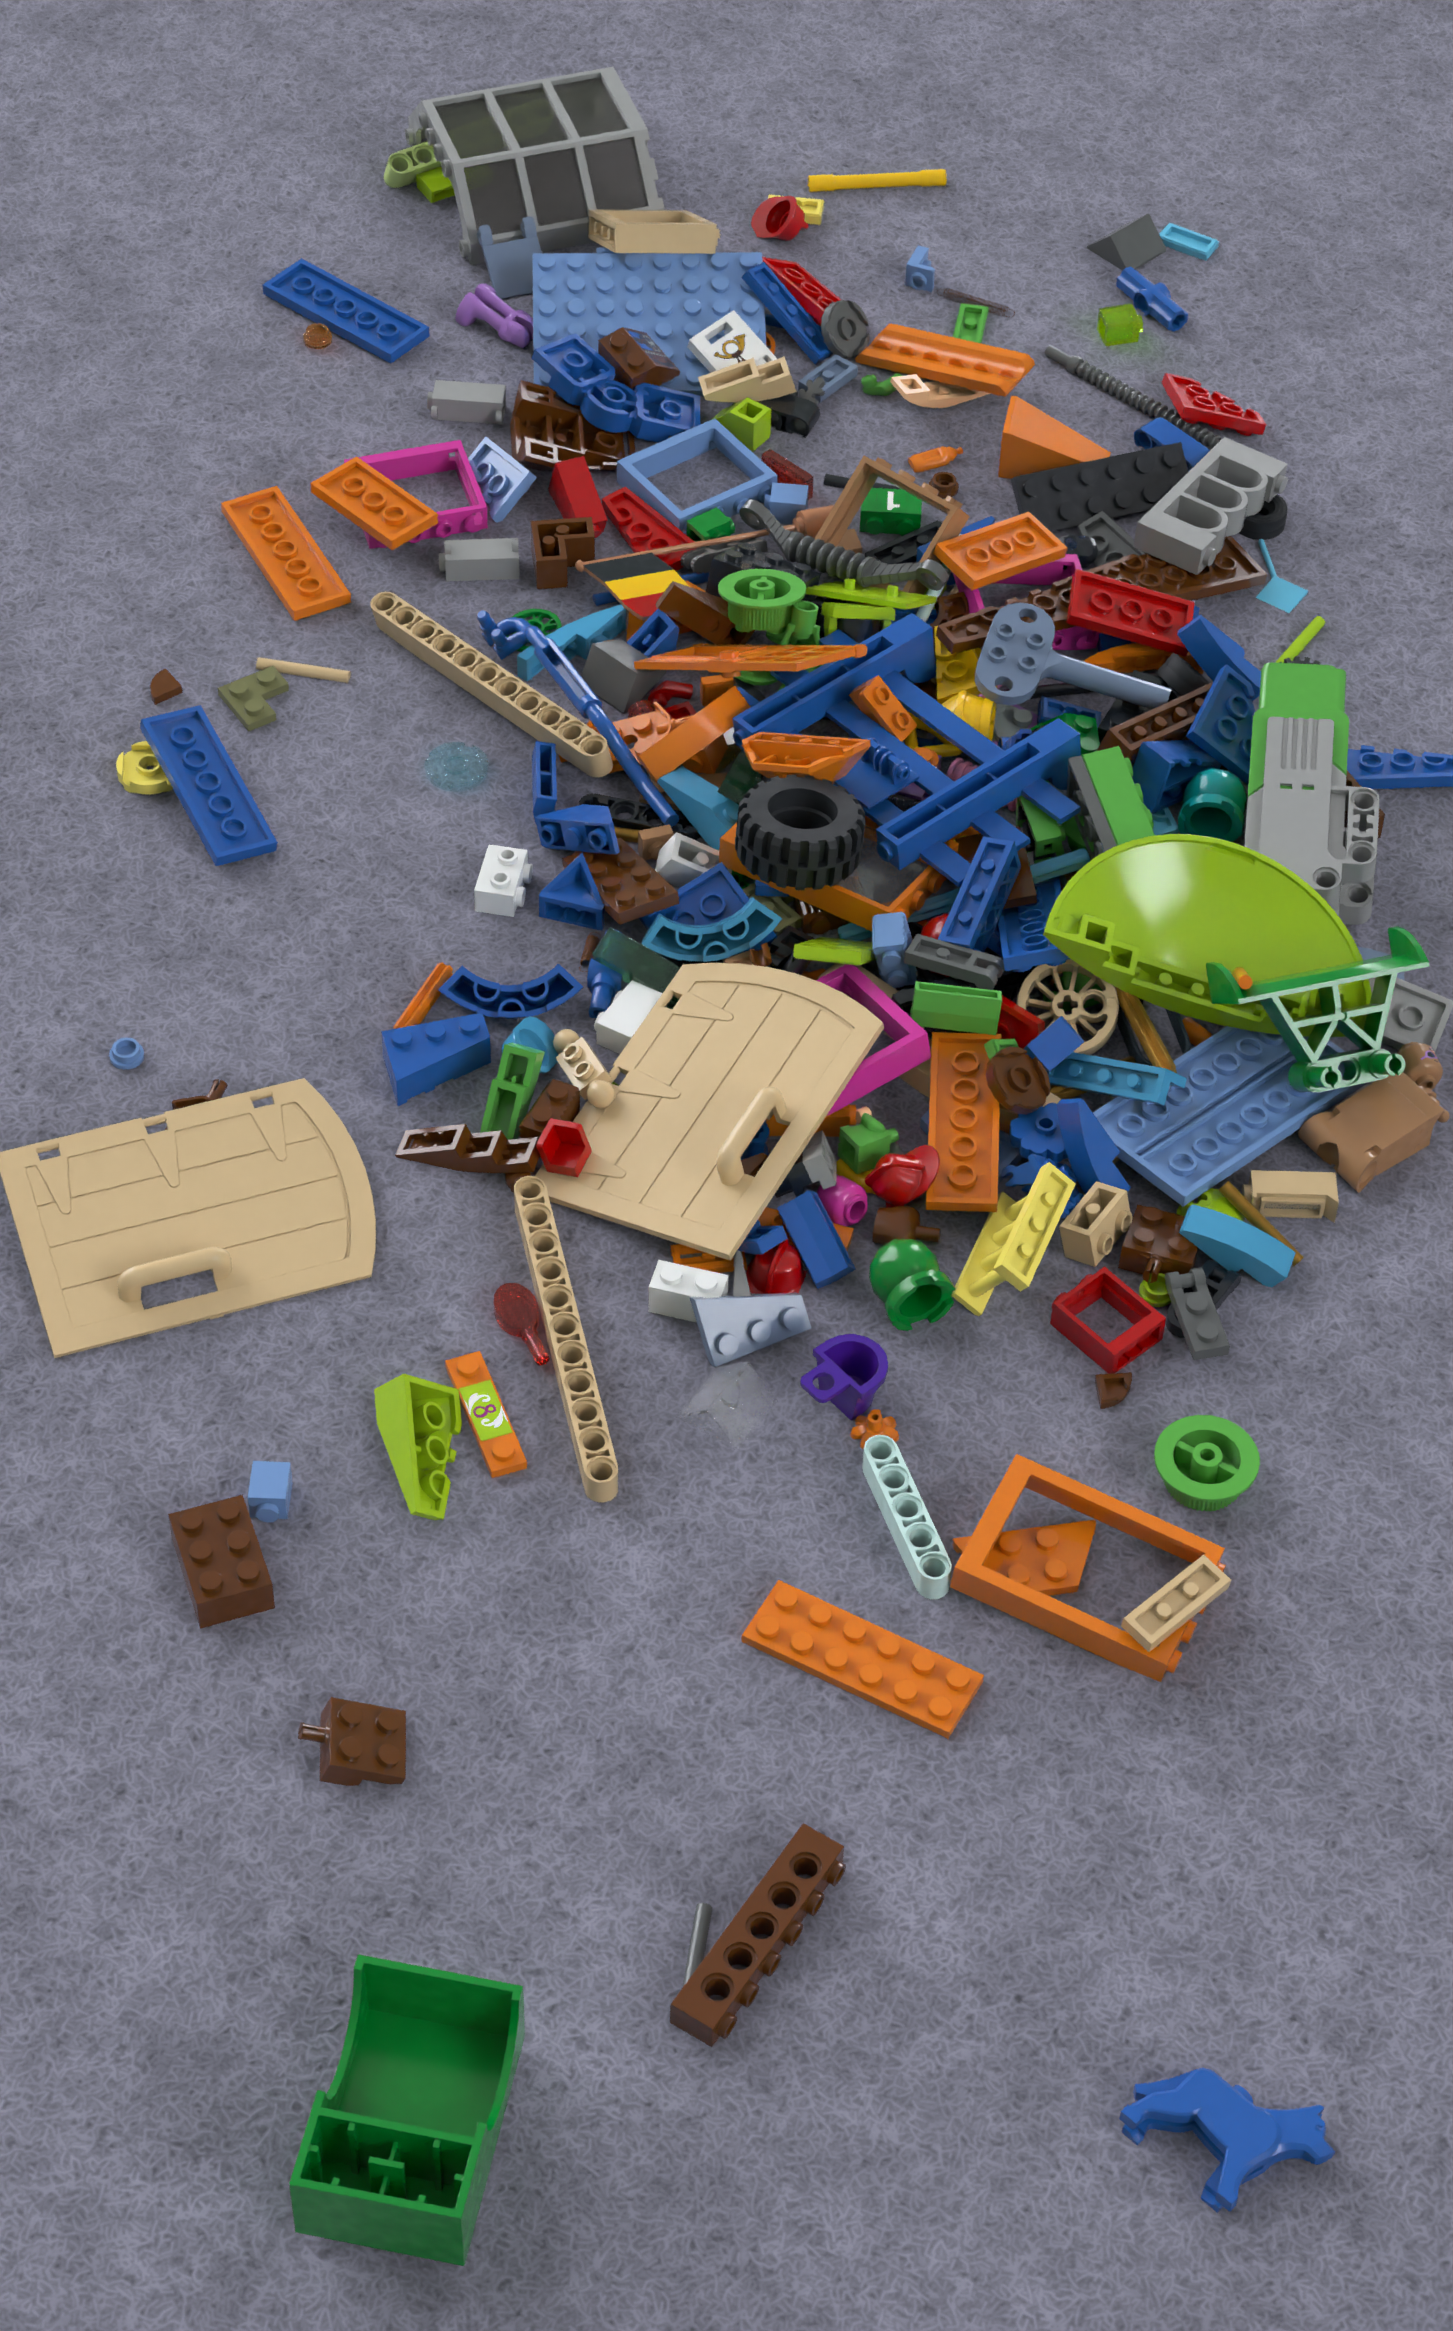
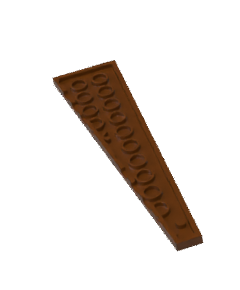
[936,536,1268,654]

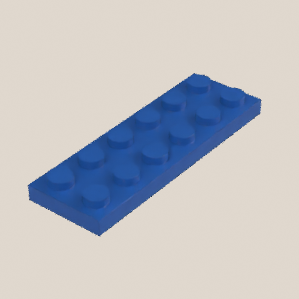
[262,258,430,364]
[140,705,278,866]
[998,877,1070,972]

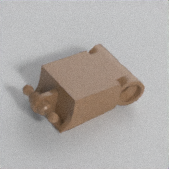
[1298,1073,1450,1193]

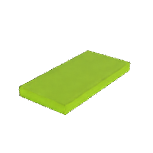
[793,937,876,966]

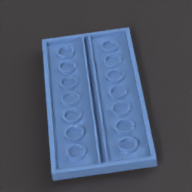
[1093,1026,1367,1207]

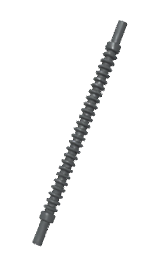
[1045,345,1221,450]

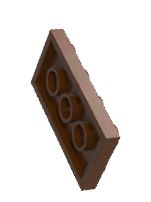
[562,838,680,925]

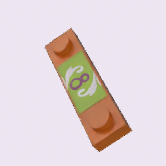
[445,1351,527,1478]

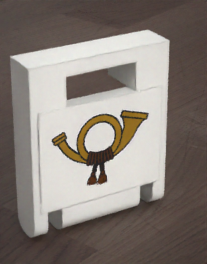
[688,310,777,373]

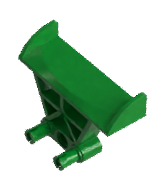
[1206,926,1430,1092]

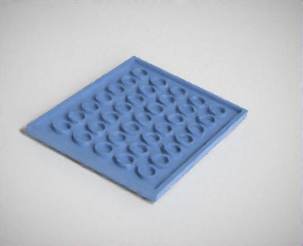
[533,252,766,397]

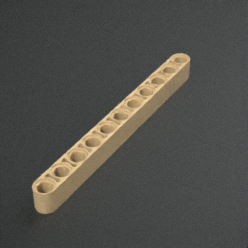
[370,592,613,778]
[514,1176,618,1502]

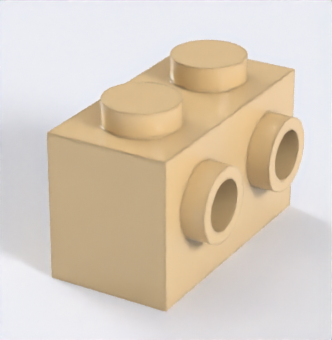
[1059,1181,1133,1267]

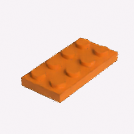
[311,456,438,551]
[933,512,1067,590]

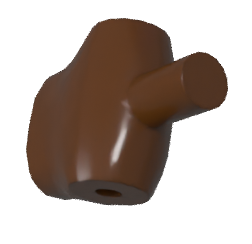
[872,1206,941,1245]

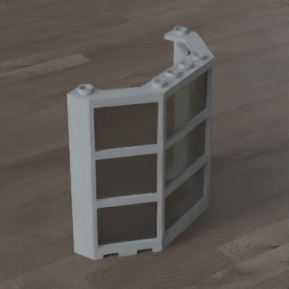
[405,67,665,265]

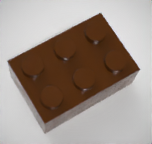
[168,1495,275,1629]

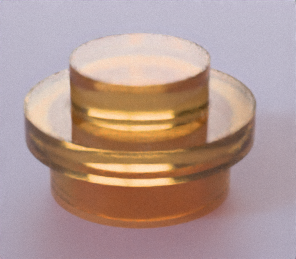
[303,323,332,349]

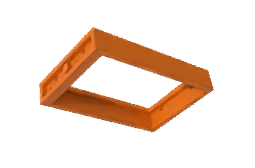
[950,1454,1226,1682]

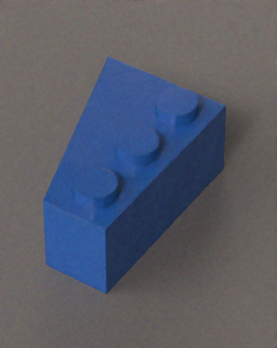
[1132,740,1222,814]
[381,1013,491,1106]

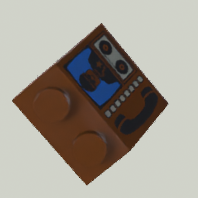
[598,327,680,390]

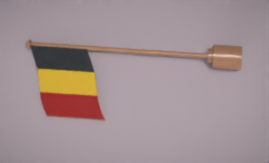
[575,505,834,621]

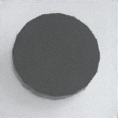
[821,300,869,359]

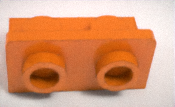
[849,675,918,742]

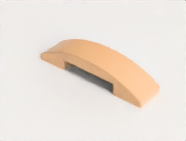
[890,374,991,408]

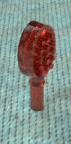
[493,1283,550,1366]

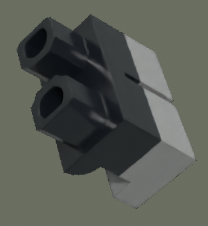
[775,1130,837,1198]

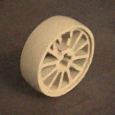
[1016,959,1119,1055]

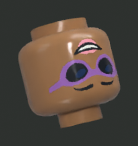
[1396,1042,1443,1090]

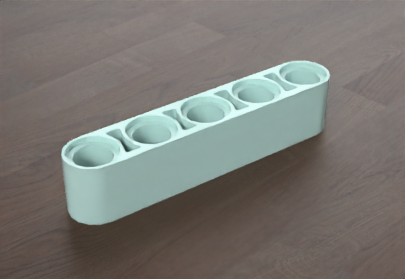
[862,1435,952,1599]

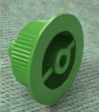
[718,569,806,634]
[1154,1415,1260,1512]

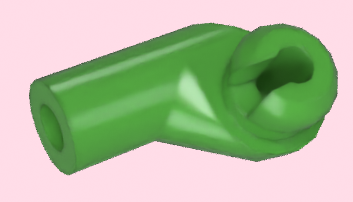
[861,373,902,396]

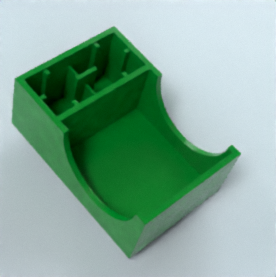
[289,1954,525,2266]

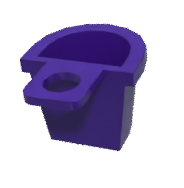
[800,1334,889,1421]

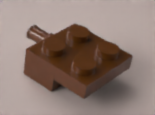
[1118,1205,1199,1283]
[298,1697,406,1786]

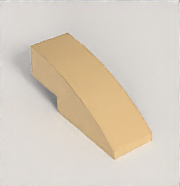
[698,356,796,403]

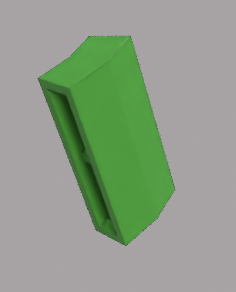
[910,981,1002,1035]

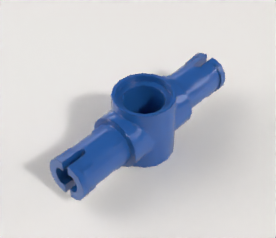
[587,929,625,1019]

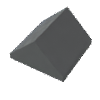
[1087,213,1166,271]
[581,639,667,714]

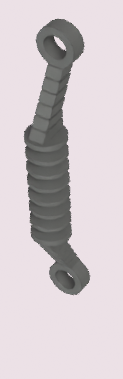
[739,499,949,591]

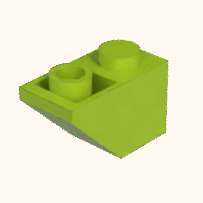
[711,397,771,452]

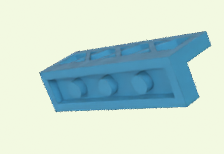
[1048,1052,1187,1105]

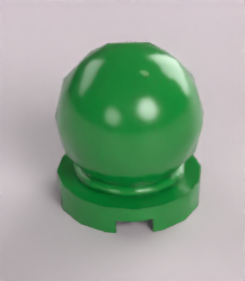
[869,1239,956,1331]

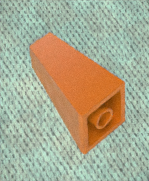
[998,395,1111,479]

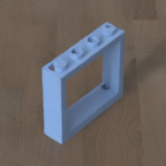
[617,418,778,535]

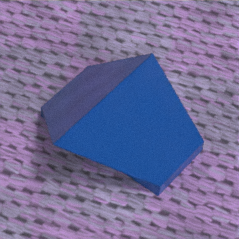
[539,853,604,931]

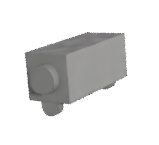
[427,380,506,424]
[439,538,520,581]

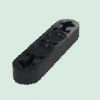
[579,793,701,840]

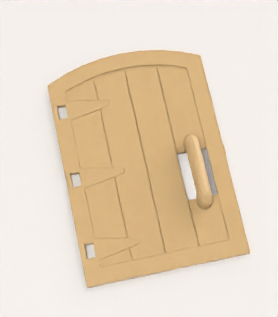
[535,963,884,1261]
[0,1078,376,1358]

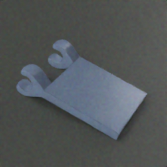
[477,216,542,299]

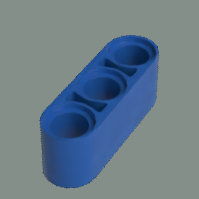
[1133,417,1210,472]

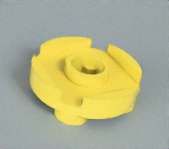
[116,741,173,795]

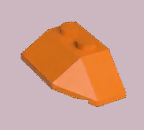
[742,732,871,784]

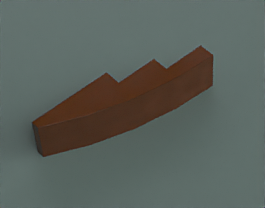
[395,1124,540,1174]

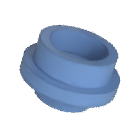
[109,1038,144,1070]

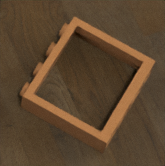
[815,456,970,594]

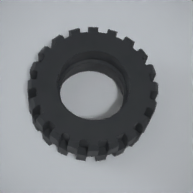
[735,775,866,890]

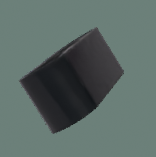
[732,394,821,438]

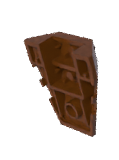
[510,380,636,471]

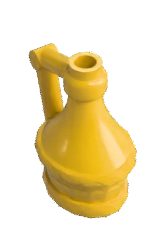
[904,690,996,757]

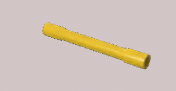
[808,169,947,192]

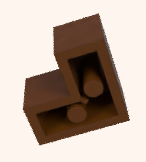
[531,517,595,589]

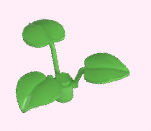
[736,601,824,685]

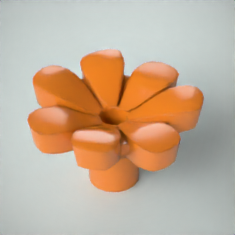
[850,1409,899,1449]

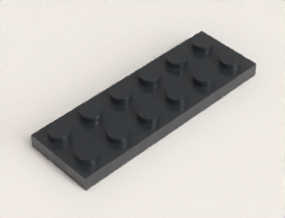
[1011,442,1188,532]

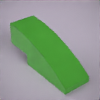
[480,1042,545,1140]

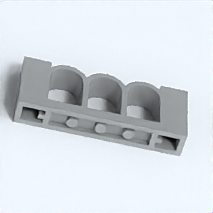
[1133,437,1288,575]

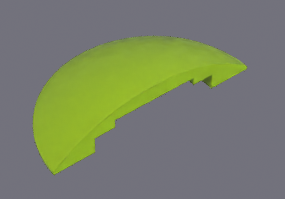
[1043,834,1372,1037]

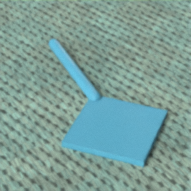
[1256,539,1308,613]

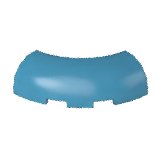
[641,897,782,962]

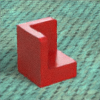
[536,1118,592,1177]

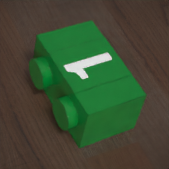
[859,488,922,536]

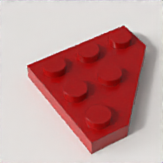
[1161,373,1266,436]

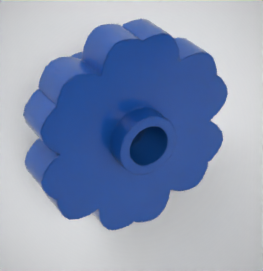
[1009,1103,1068,1163]

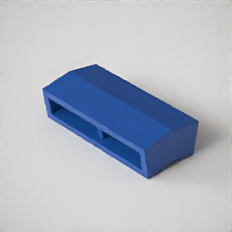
[532,741,557,824]
[777,1190,856,1289]

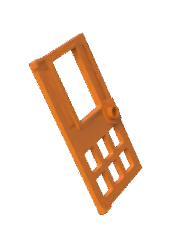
[634,643,867,678]

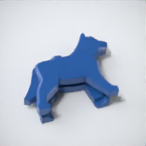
[1119,2068,1335,2213]

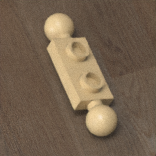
[553,1029,615,1108]

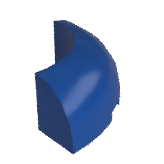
[438,964,583,1019]

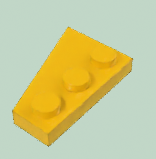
[934,626,998,704]

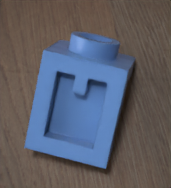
[905,246,935,292]

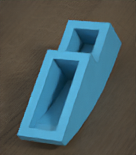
[1179,1205,1296,1288]

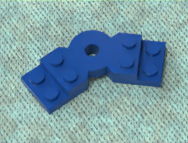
[531,333,700,443]

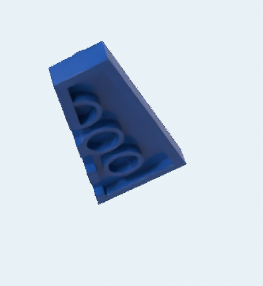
[1347,745,1453,789]

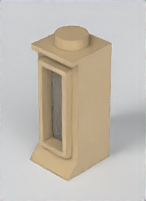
[1242,1170,1339,1223]

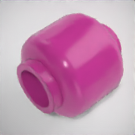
[817,1176,868,1227]

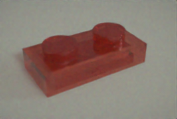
[762,449,814,500]

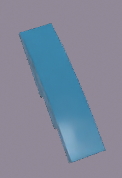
[517,604,626,682]

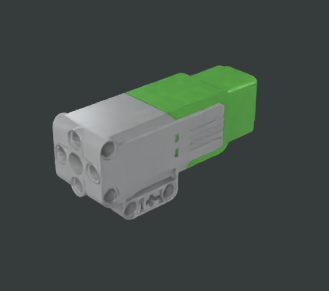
[1244,662,1379,925]

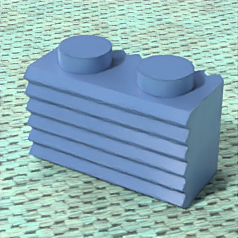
[872,912,917,988]

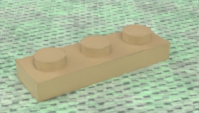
[1121,1554,1231,1652]

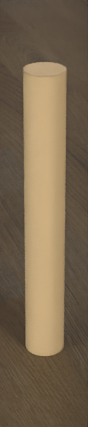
[256,657,351,683]

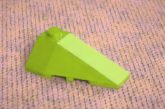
[374,1373,462,1520]

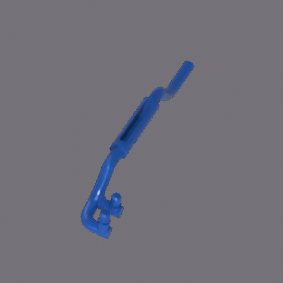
[477,610,679,827]

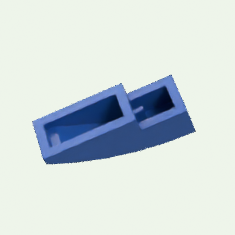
[1177,614,1261,701]
[1057,1098,1131,1194]

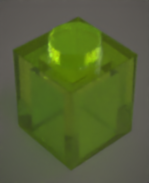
[1097,303,1143,346]

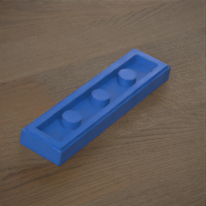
[741,262,833,365]

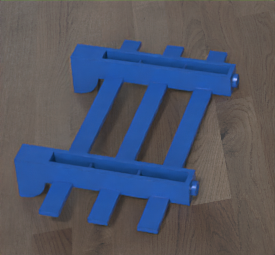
[733,613,1081,887]

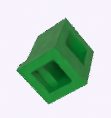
[687,507,735,542]

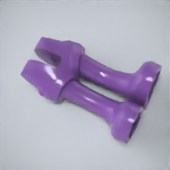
[456,283,533,348]

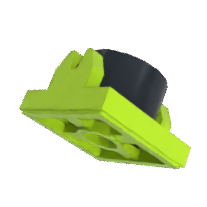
[821,602,896,644]

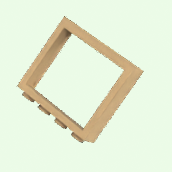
[588,209,720,254]

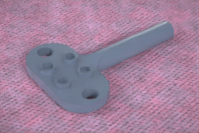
[974,603,1171,710]

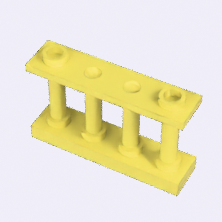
[952,1162,1076,1316]

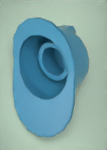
[501,1016,558,1074]

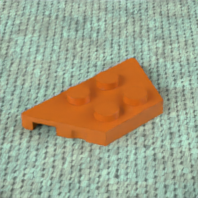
[952,1519,1096,1596]

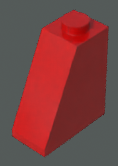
[548,456,607,538]

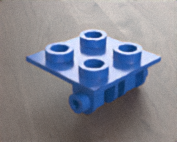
[833,737,919,810]

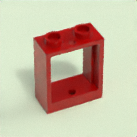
[1050,1266,1166,1374]

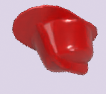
[751,195,809,241]
[865,1145,940,1208]
[746,1237,807,1294]

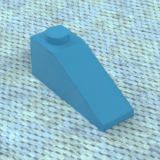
[657,766,739,850]

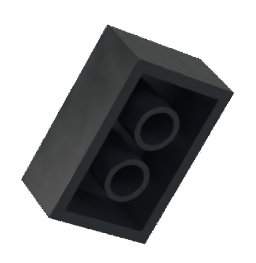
[706,543,821,602]

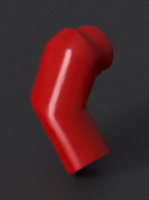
[648,680,693,711]

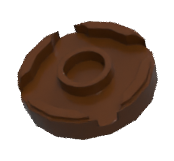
[986,1046,1051,1115]

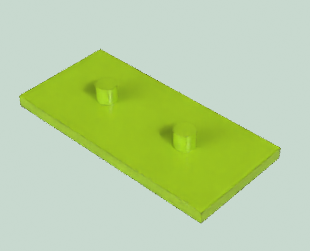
[806,579,936,610]

